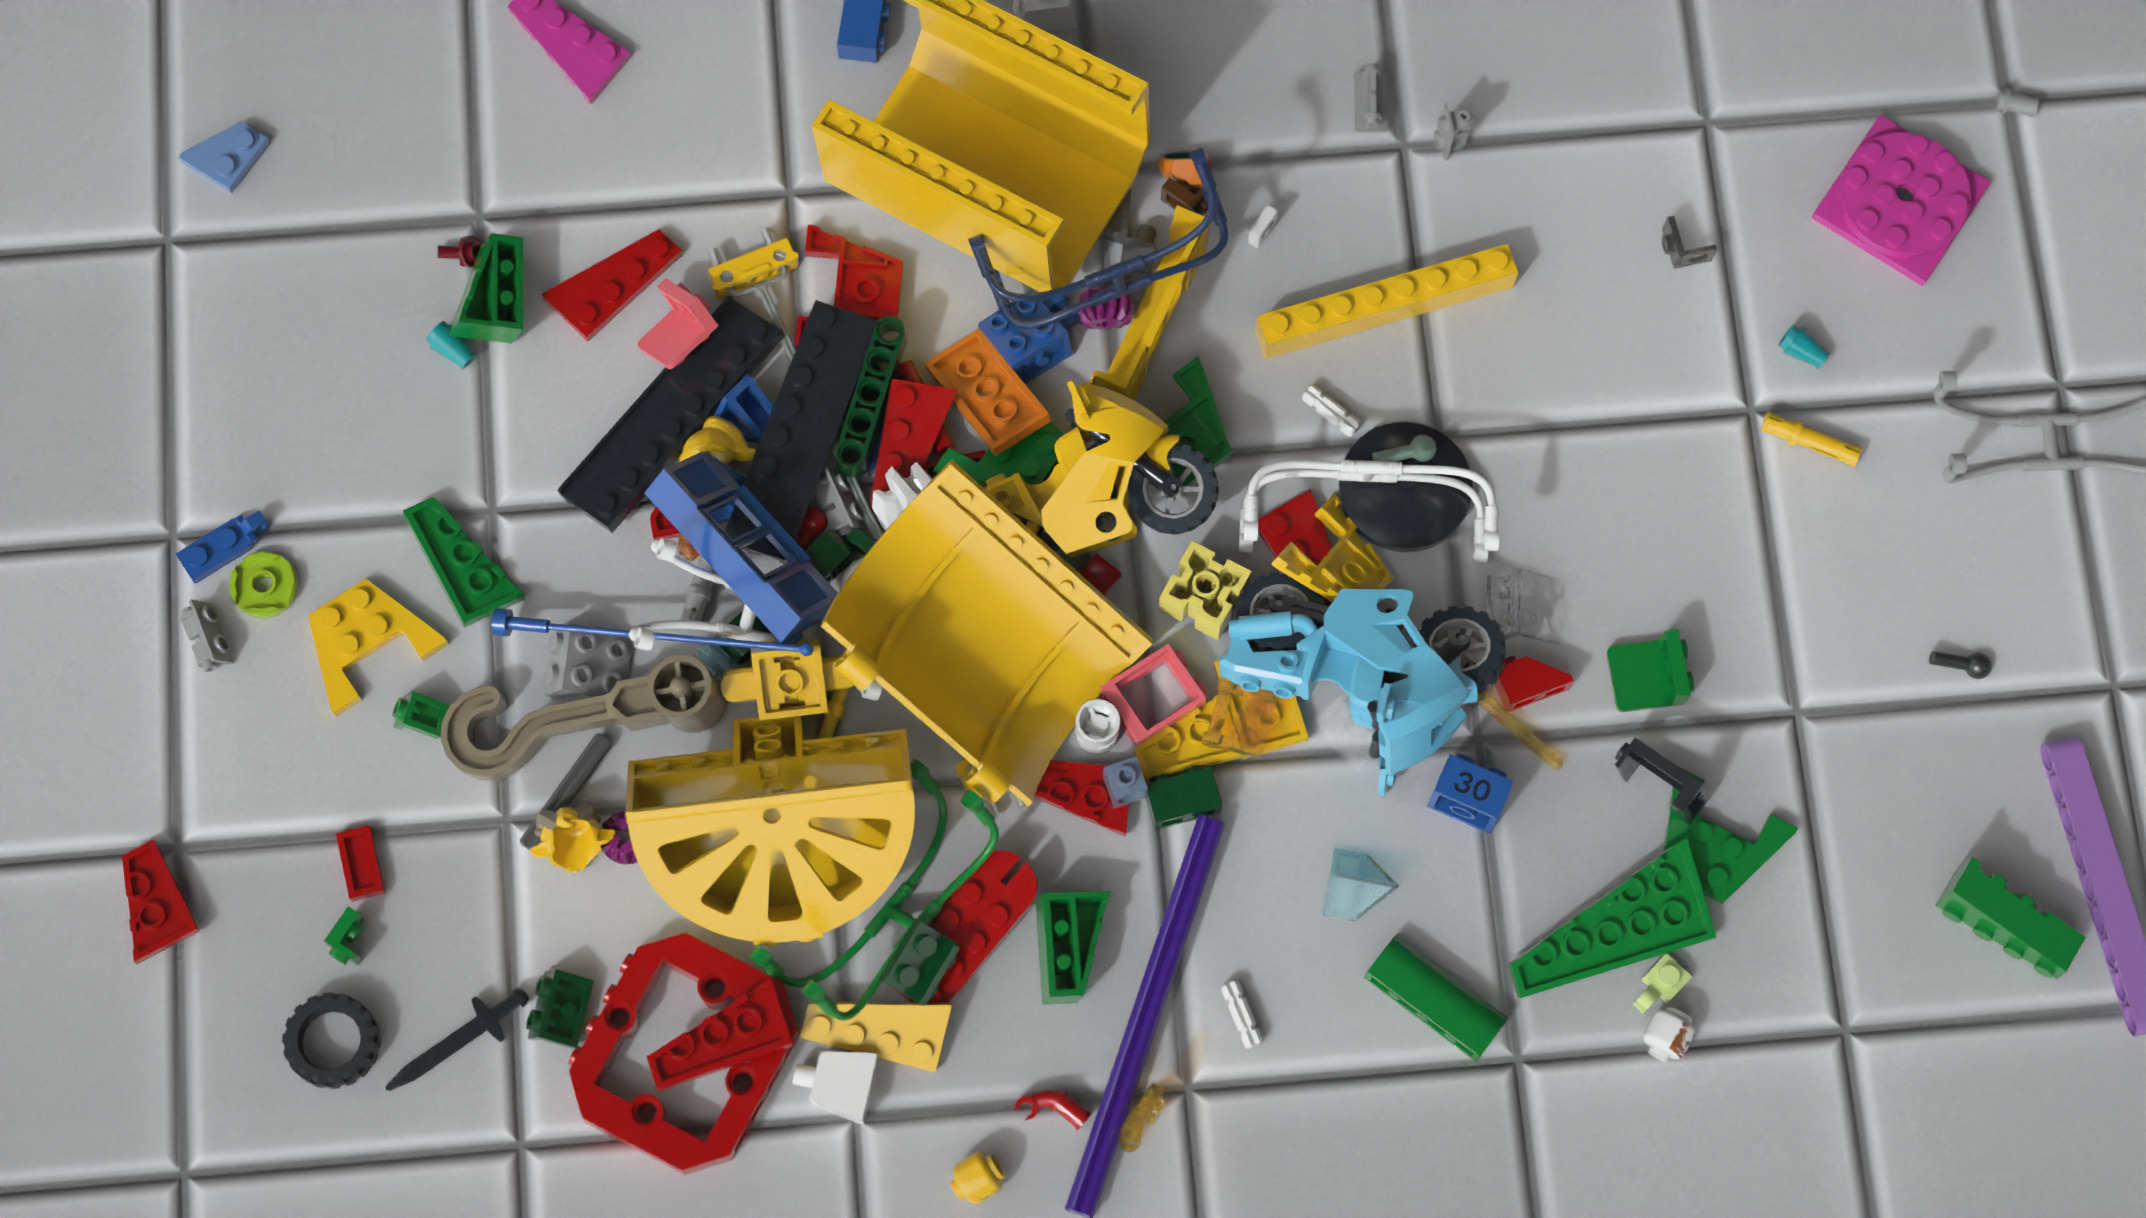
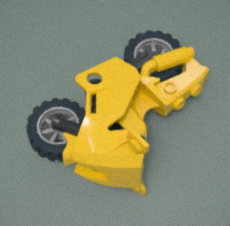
[984,380,1219,558]

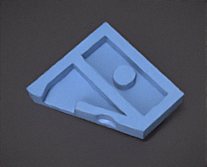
[178,122,270,193]

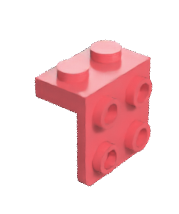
[637,278,718,369]

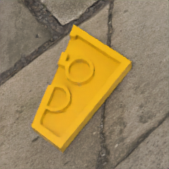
[1134,691,1242,783]

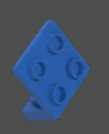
[978,291,1073,384]

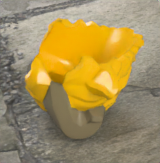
[529,802,615,874]

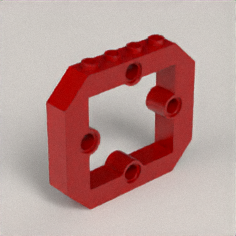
[568,932,800,1175]

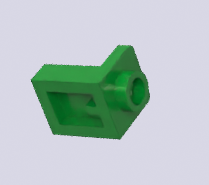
[392,691,450,739]
[324,906,365,965]

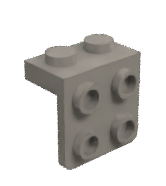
[544,623,632,699]

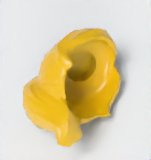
[679,416,756,464]

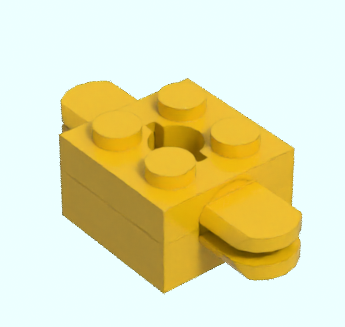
[721,639,854,721]

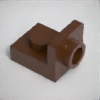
[1160,177,1209,215]

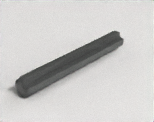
[520,733,611,850]

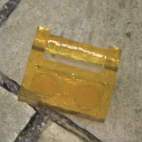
[1201,677,1278,760]
[1119,1082,1166,1153]

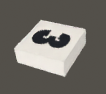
[1248,205,1278,249]

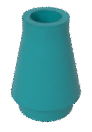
[426,321,476,369]
[1778,324,1830,369]

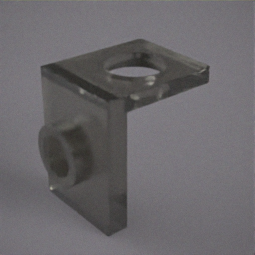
[1661,216,1717,269]

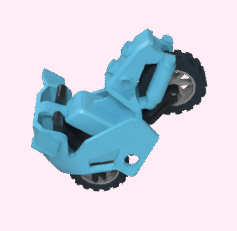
[1219,572,1506,797]

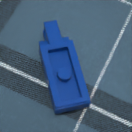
[176,511,270,584]

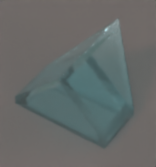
[1322,848,1400,922]

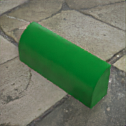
[1364,934,1509,1062]

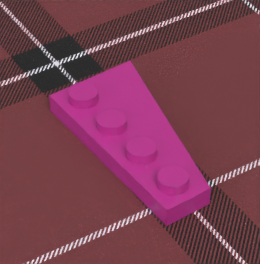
[508,0,630,104]

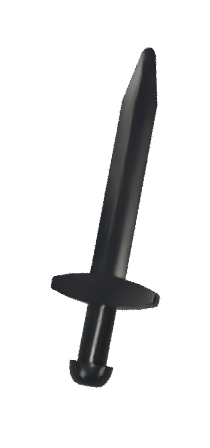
[385,988,529,1091]

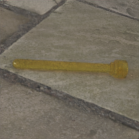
[1477,691,1563,770]

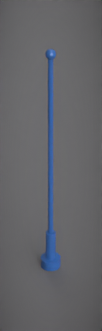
[492,608,814,656]

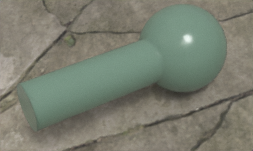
[1372,435,1436,462]

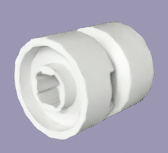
[1075,699,1120,754]

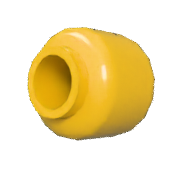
[950,1151,1005,1205]

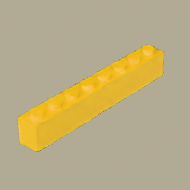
[1255,244,1518,359]

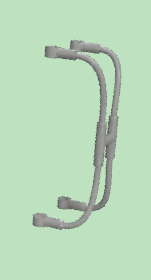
[1933,371,2146,483]

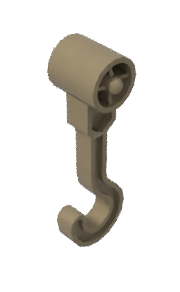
[441,655,726,780]

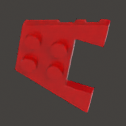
[795,224,903,348]

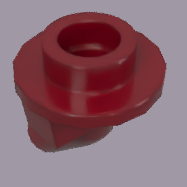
[437,236,482,268]

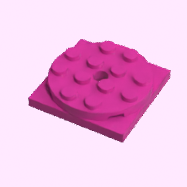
[1811,115,1991,287]

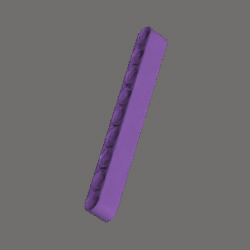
[2040,736,2146,1037]

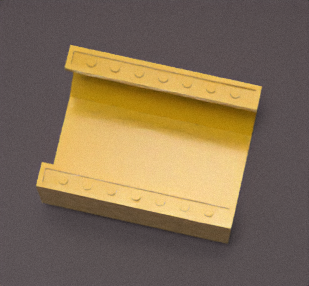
[811,0,1151,292]

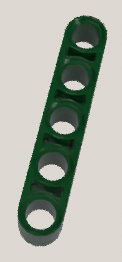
[836,316,907,477]
[716,529,857,666]

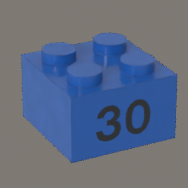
[1427,754,1514,834]

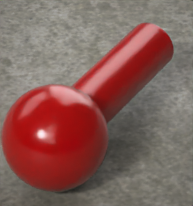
[797,508,828,551]

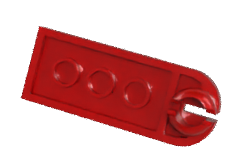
[894,850,1038,1004]

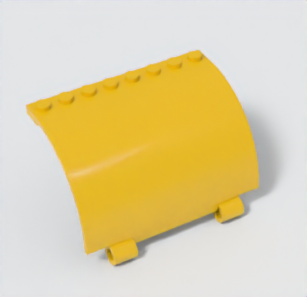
[821,460,1153,806]

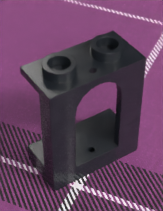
[1615,737,1710,825]

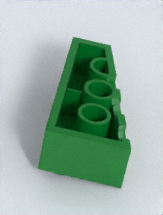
[1935,857,2086,979]

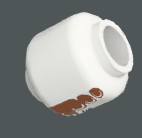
[1643,1007,1696,1062]

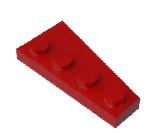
[541,229,683,342]
[870,379,958,512]
[1258,489,1332,607]
[646,977,793,1092]

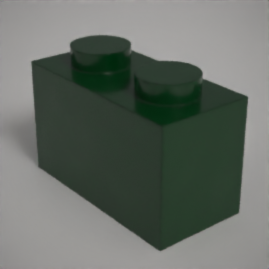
[1146,765,1222,830]

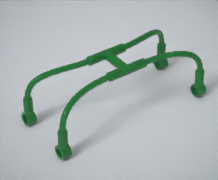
[748,758,999,1021]

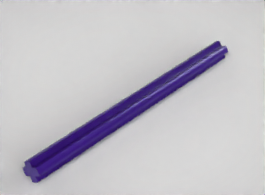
[1065,815,1225,1218]

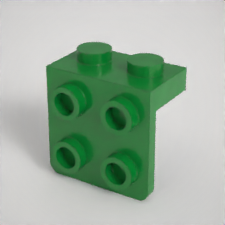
[1606,629,1694,712]

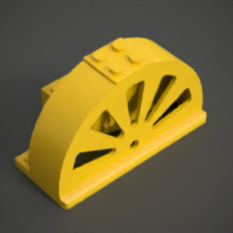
[625,716,915,946]

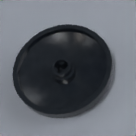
[1338,422,1473,552]

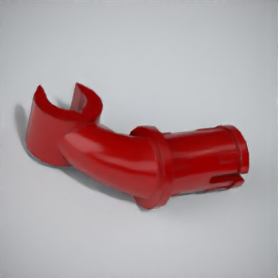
[1014,1089,1092,1131]

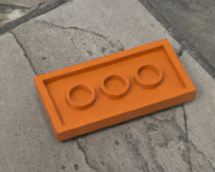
[924,329,1051,457]

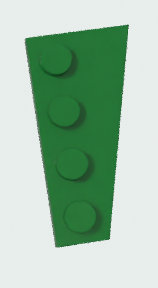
[403,497,525,628]

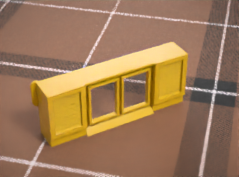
[1089,205,1210,401]

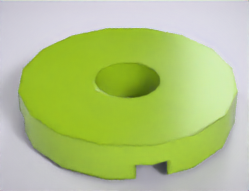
[229,551,299,619]

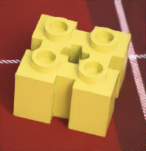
[1159,541,1252,641]

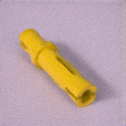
[1760,411,1862,467]

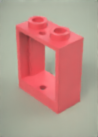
[1100,644,1208,748]

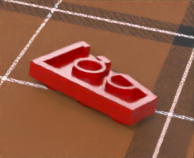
[1034,760,1129,837]
[122,839,200,964]

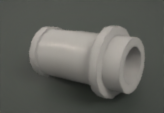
[1994,88,2039,118]

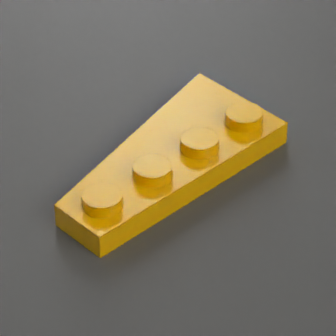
[800,1002,953,1072]

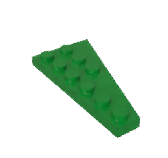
[1508,838,1717,998]

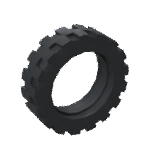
[282,992,381,1089]

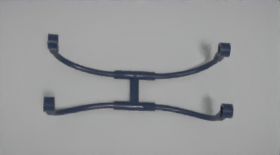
[968,147,1229,329]

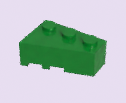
[448,233,523,344]
[1035,891,1111,1005]

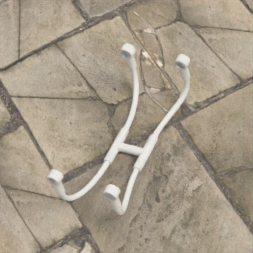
[1238,460,1499,563]
[629,538,882,701]

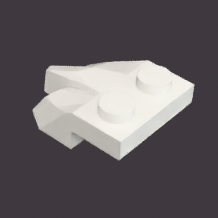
[872,462,933,530]

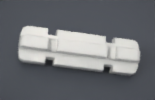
[1302,385,1361,437]
[1222,980,1263,1048]

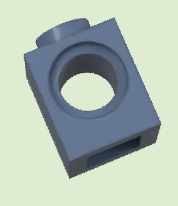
[1103,757,1148,809]

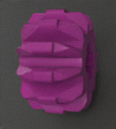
[1078,286,1133,330]

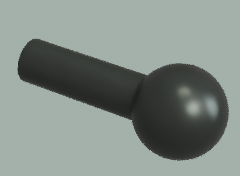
[1929,651,1992,679]

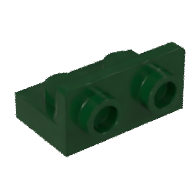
[879,918,960,1006]
[526,969,594,1049]

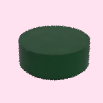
[846,528,875,556]

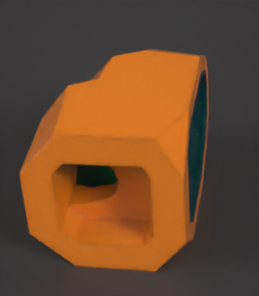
[1158,150,1212,189]

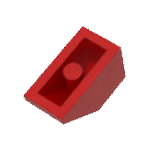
[1494,656,1574,713]

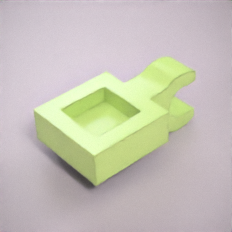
[1633,953,1692,1013]

